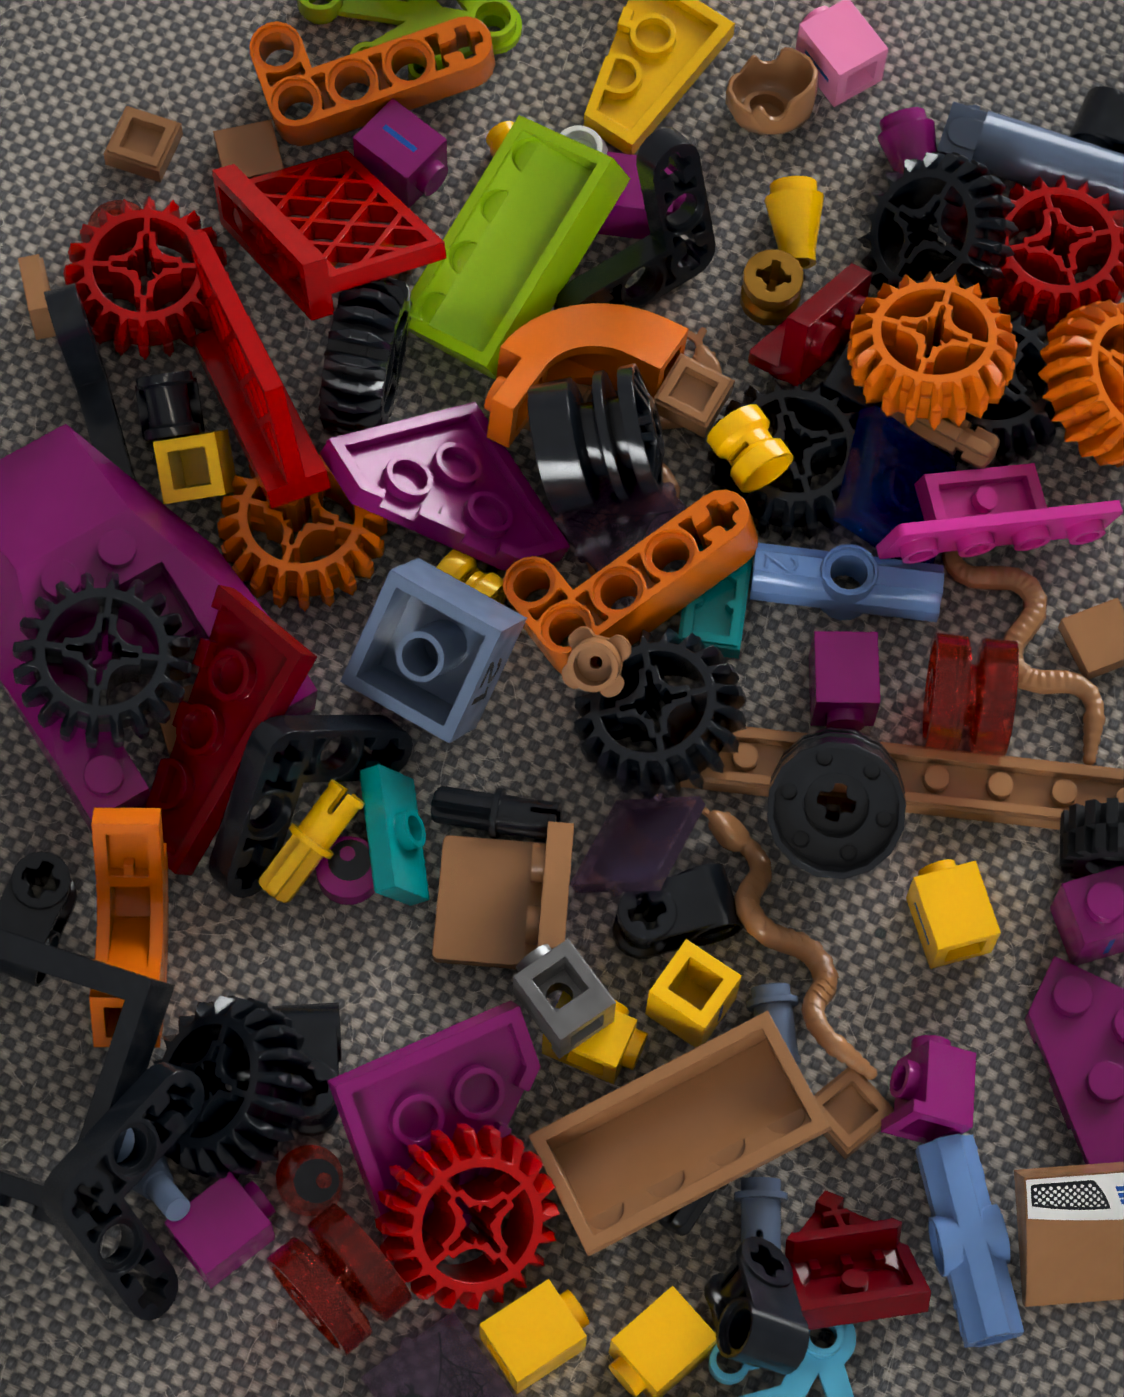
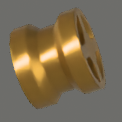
[740,249,803,326]

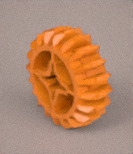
[847,271,1018,431]
[1038,299,1124,468]
[217,451,388,611]

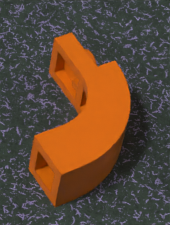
[484,303,689,448]
[89,808,169,1048]

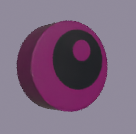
[316,836,375,905]

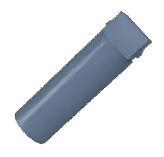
[937,101,1124,211]

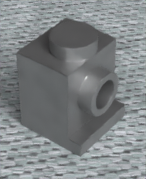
[513,939,616,1059]

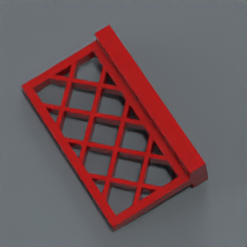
[212,150,447,321]
[188,231,331,509]

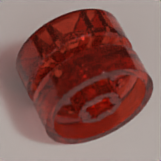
[922,632,1019,757]
[266,1203,413,1357]

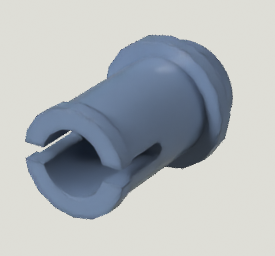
[746,983,801,1065]
[734,1177,788,1250]

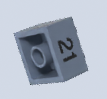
[340,558,527,744]

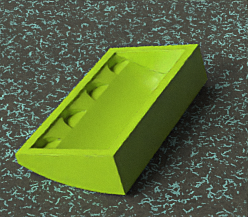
[409,115,631,380]

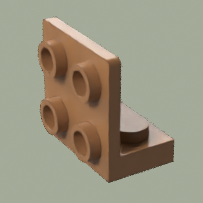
[432,821,574,969]

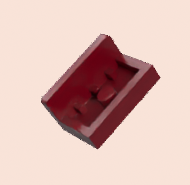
[748,263,872,386]

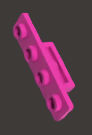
[876,463,1123,564]

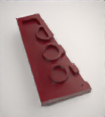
[145,585,317,876]

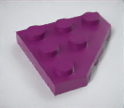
[320,401,570,572]
[1024,956,1124,1164]
[327,1000,540,1264]

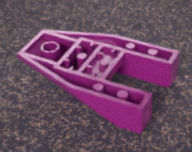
[0,423,318,833]

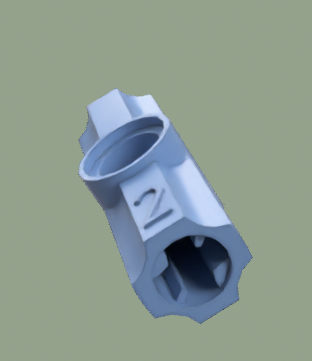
[749,543,945,622]
[915,1134,1024,1348]

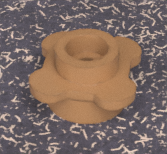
[561,626,632,697]

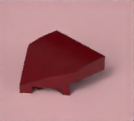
[785,1190,931,1330]

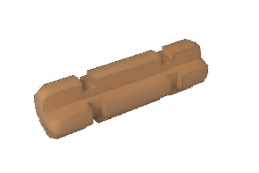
[882,410,1000,469]

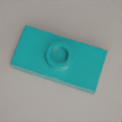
[678,544,753,659]
[360,764,430,906]

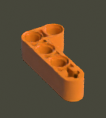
[249,16,495,146]
[503,489,758,674]

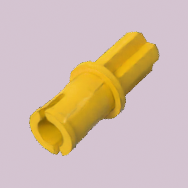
[259,779,365,903]

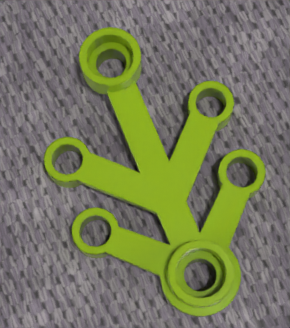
[297,0,522,81]

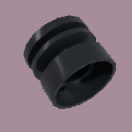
[528,363,665,515]
[767,727,906,879]

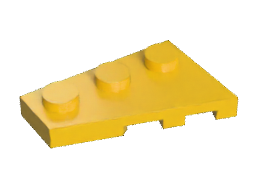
[583,0,735,155]

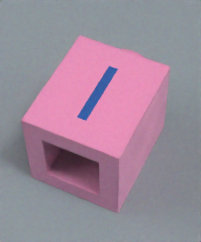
[795,0,888,107]

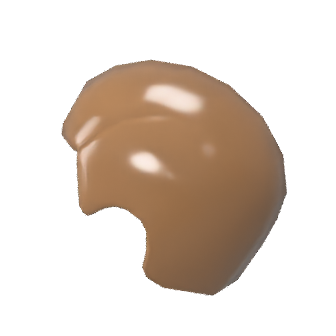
[726,47,818,135]

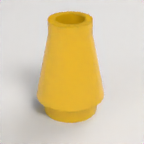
[764,176,824,269]

